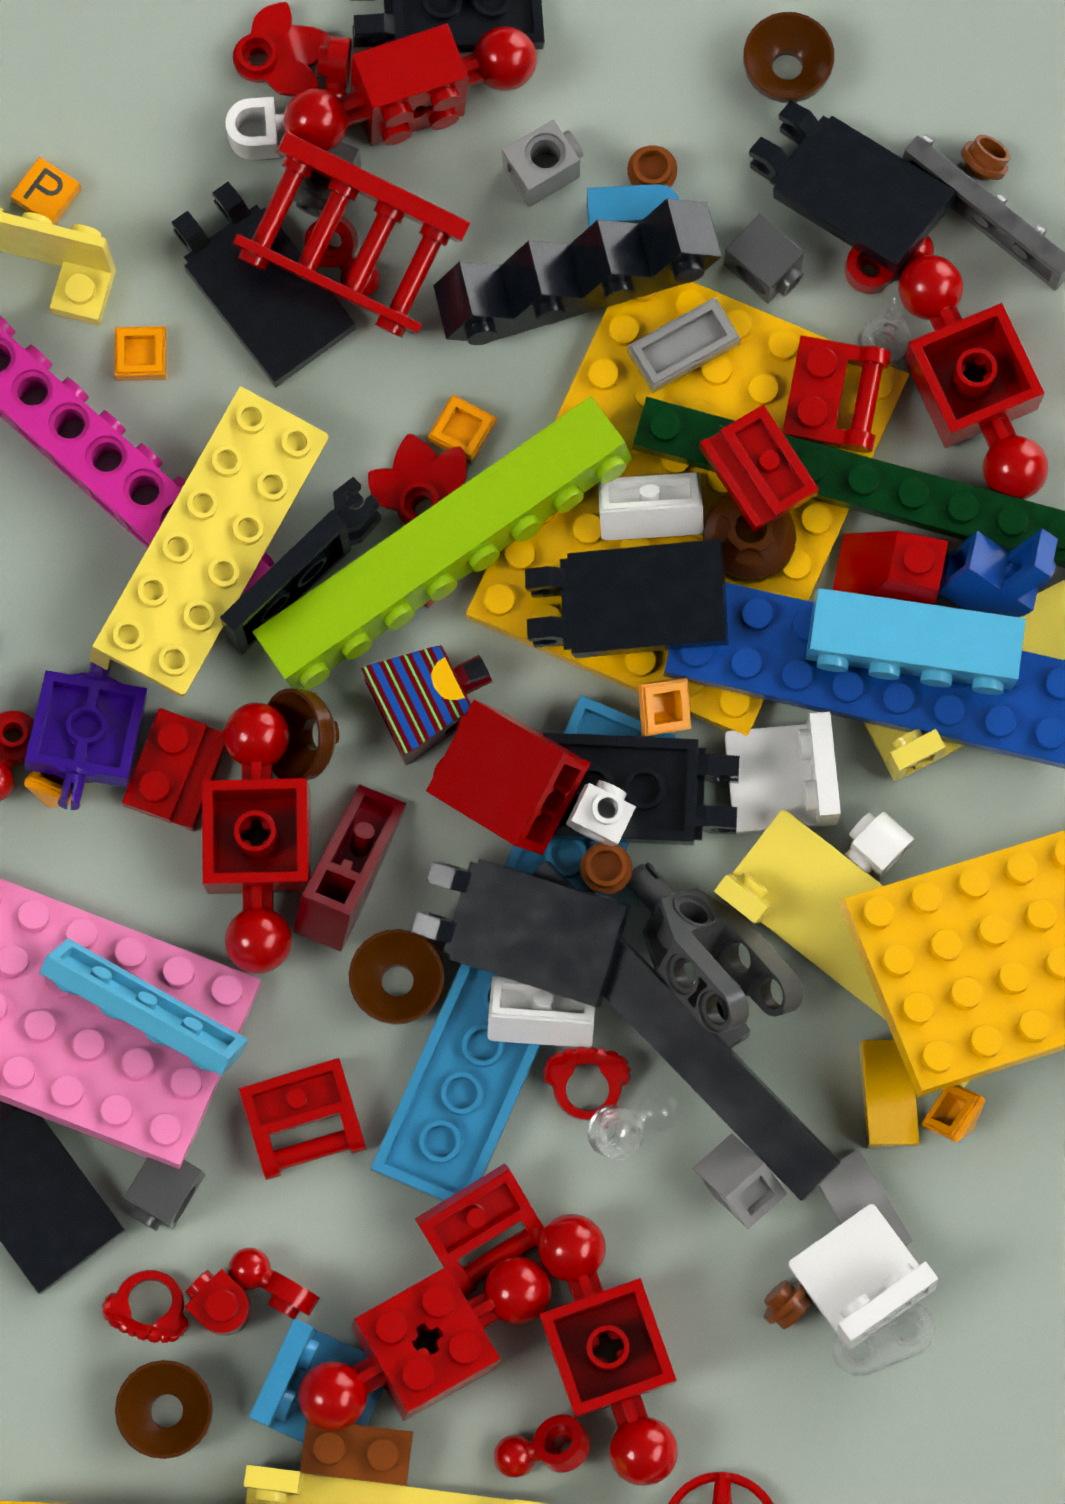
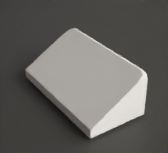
[598,472,704,541]
[488,976,595,1048]

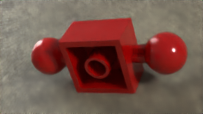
[283,23,537,151]
[898,255,1048,500]
[202,702,311,974]
[538,1214,678,1486]
[298,1257,552,1431]

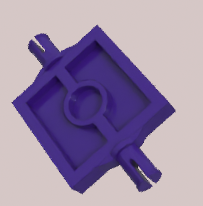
[25,662,147,810]

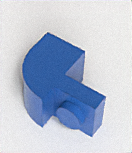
[938,528,1058,617]

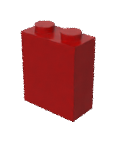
[426,700,591,855]

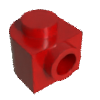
[184,1269,252,1336]

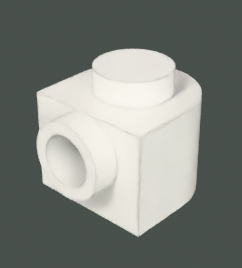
[225,96,285,160]
[566,780,636,846]
[844,811,915,881]

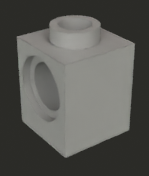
[502,119,583,207]
[693,1133,787,1229]

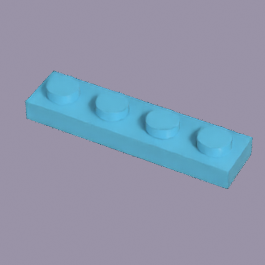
[39,938,249,1076]

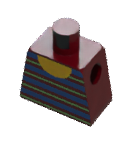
[361,645,492,765]

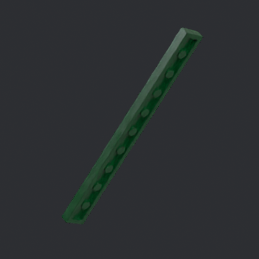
[632,397,1065,568]

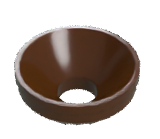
[743,12,834,103]
[703,495,796,584]
[268,688,339,781]
[349,929,444,1025]
[115,1360,213,1459]

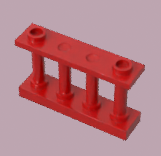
[232,132,471,338]

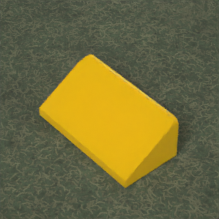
[859,1039,920,1148]

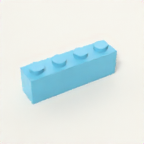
[805,588,1026,695]

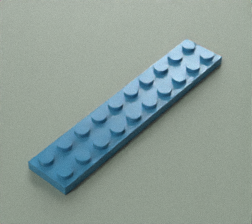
[371,695,675,1202]

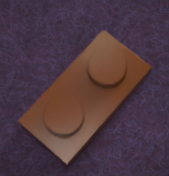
[300,1420,414,1486]

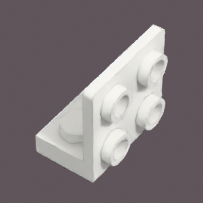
[724,711,841,834]
[788,1204,939,1351]

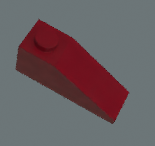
[293,784,407,952]

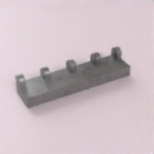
[903,134,1065,291]

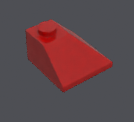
[832,531,948,605]

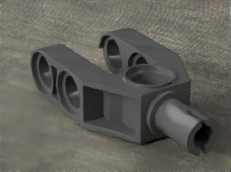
[626,862,803,1034]

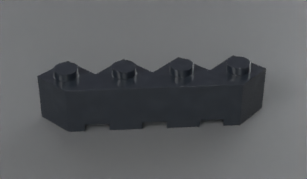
[433,198,722,345]

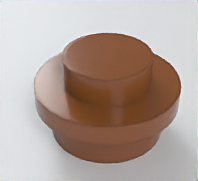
[961,135,1010,181]
[627,145,677,188]
[580,843,632,895]
[764,1280,813,1329]

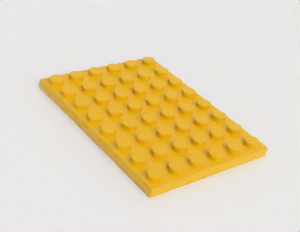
[465,282,909,736]

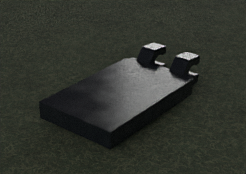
[350,0,545,53]
[749,100,956,274]
[172,181,356,388]
[220,477,382,655]
[525,539,729,658]
[543,733,740,845]
[411,859,631,1007]
[0,1101,126,1295]

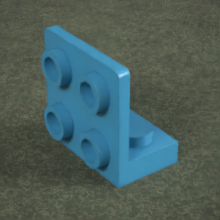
[249,1318,384,1443]

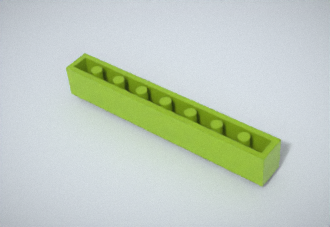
[252,396,633,690]

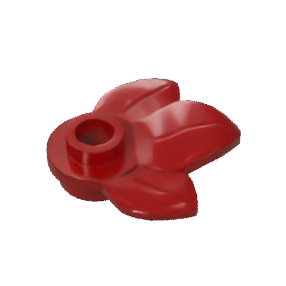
[233,2,330,96]
[368,434,468,525]

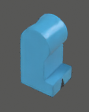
[587,184,680,227]

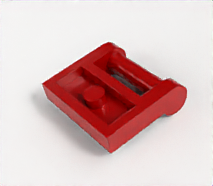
[782,335,891,453]
[238,1058,367,1180]
[415,1163,544,1296]

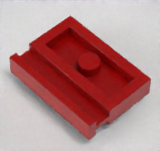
[699,404,819,533]
[122,708,226,832]

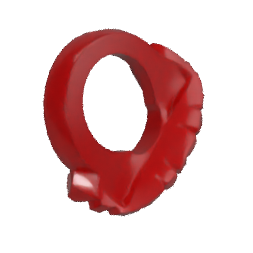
[543,1047,631,1121]
[102,1270,190,1343]

